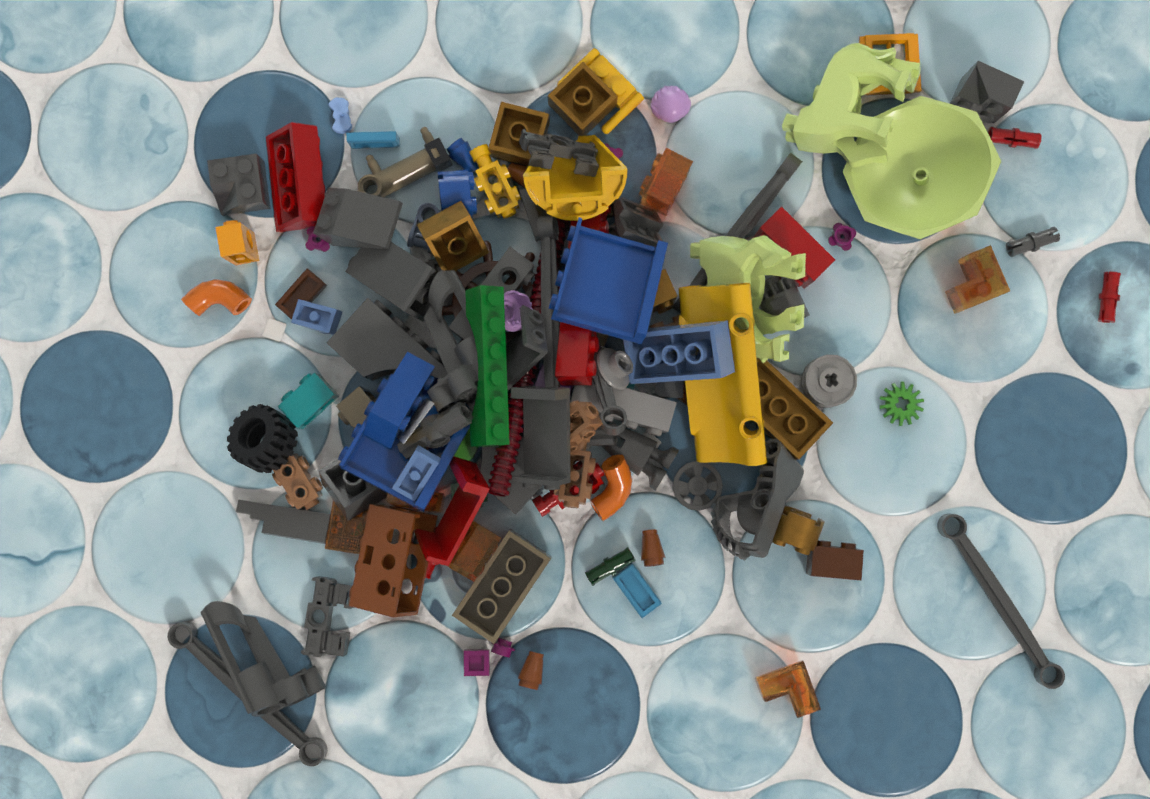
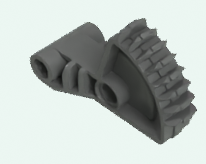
[710,439,804,561]

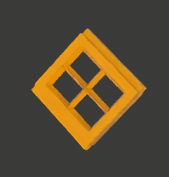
[859,33,921,95]

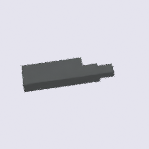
[236,500,332,544]

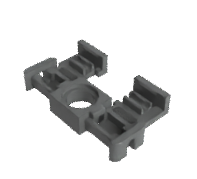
[519,129,599,177]
[301,576,354,657]

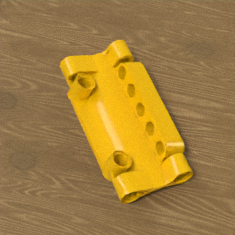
[678,283,767,466]

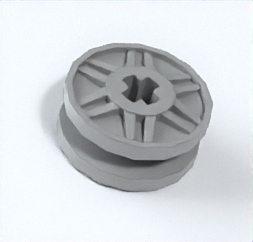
[801,354,857,408]

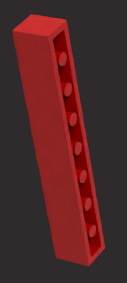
[555,204,611,386]

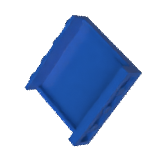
[548,217,668,344]
[338,374,470,512]

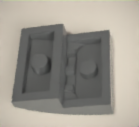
[614,196,664,247]

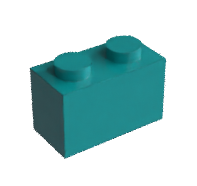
[277,373,339,429]

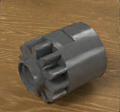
[759,276,810,318]

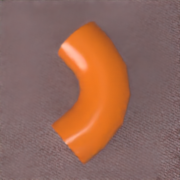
[181,279,252,316]
[590,455,632,521]

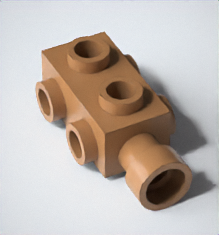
[570,401,603,453]
[554,433,596,508]
[272,453,323,510]

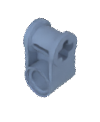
[407,203,440,254]

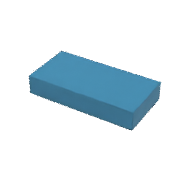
[346,131,400,149]
[612,563,662,618]

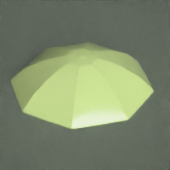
[843,96,1001,239]

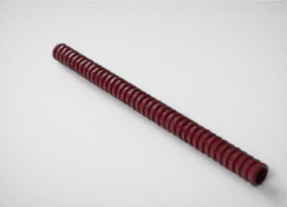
[488,218,569,497]

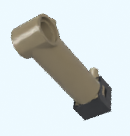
[358,127,453,198]

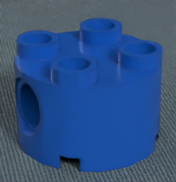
[437,169,477,219]

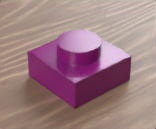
[464,649,490,676]

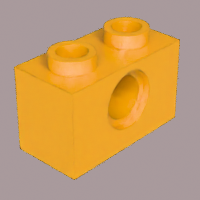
[215,220,260,266]

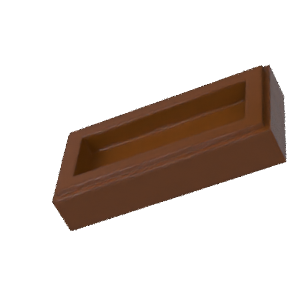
[275,268,327,319]

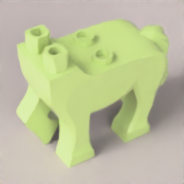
[782,43,921,168]
[690,235,806,363]

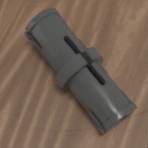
[1006,227,1060,257]

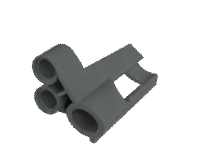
[200,601,326,717]

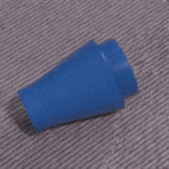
[446,138,479,174]

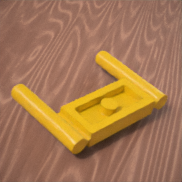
[557,48,644,134]

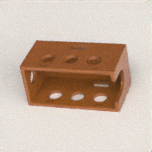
[349,504,438,618]

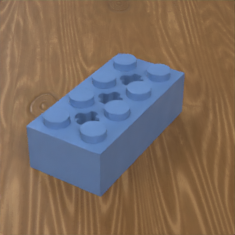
[623,320,735,384]

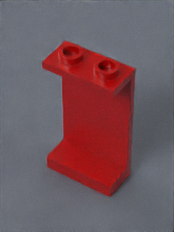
[414,456,490,566]

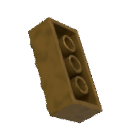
[753,358,833,460]

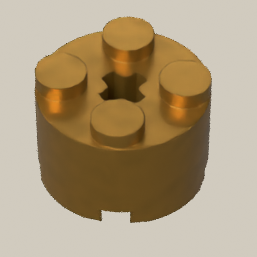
[772,505,825,555]

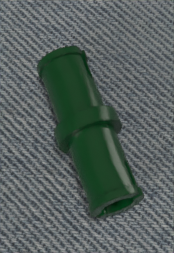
[585,547,636,586]

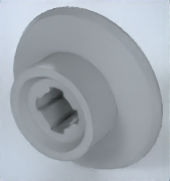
[597,348,633,390]

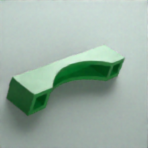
[465,285,510,447]

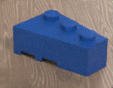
[363,352,435,449]

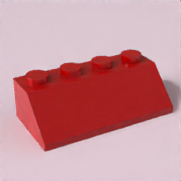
[266,122,325,232]

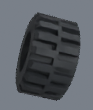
[227,404,298,473]

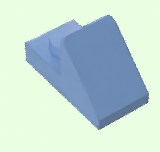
[291,299,342,335]
[392,445,441,502]

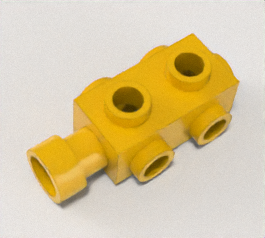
[469,144,521,219]

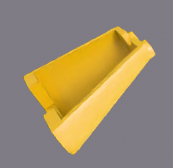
[523,135,627,221]

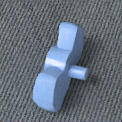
[328,97,352,134]

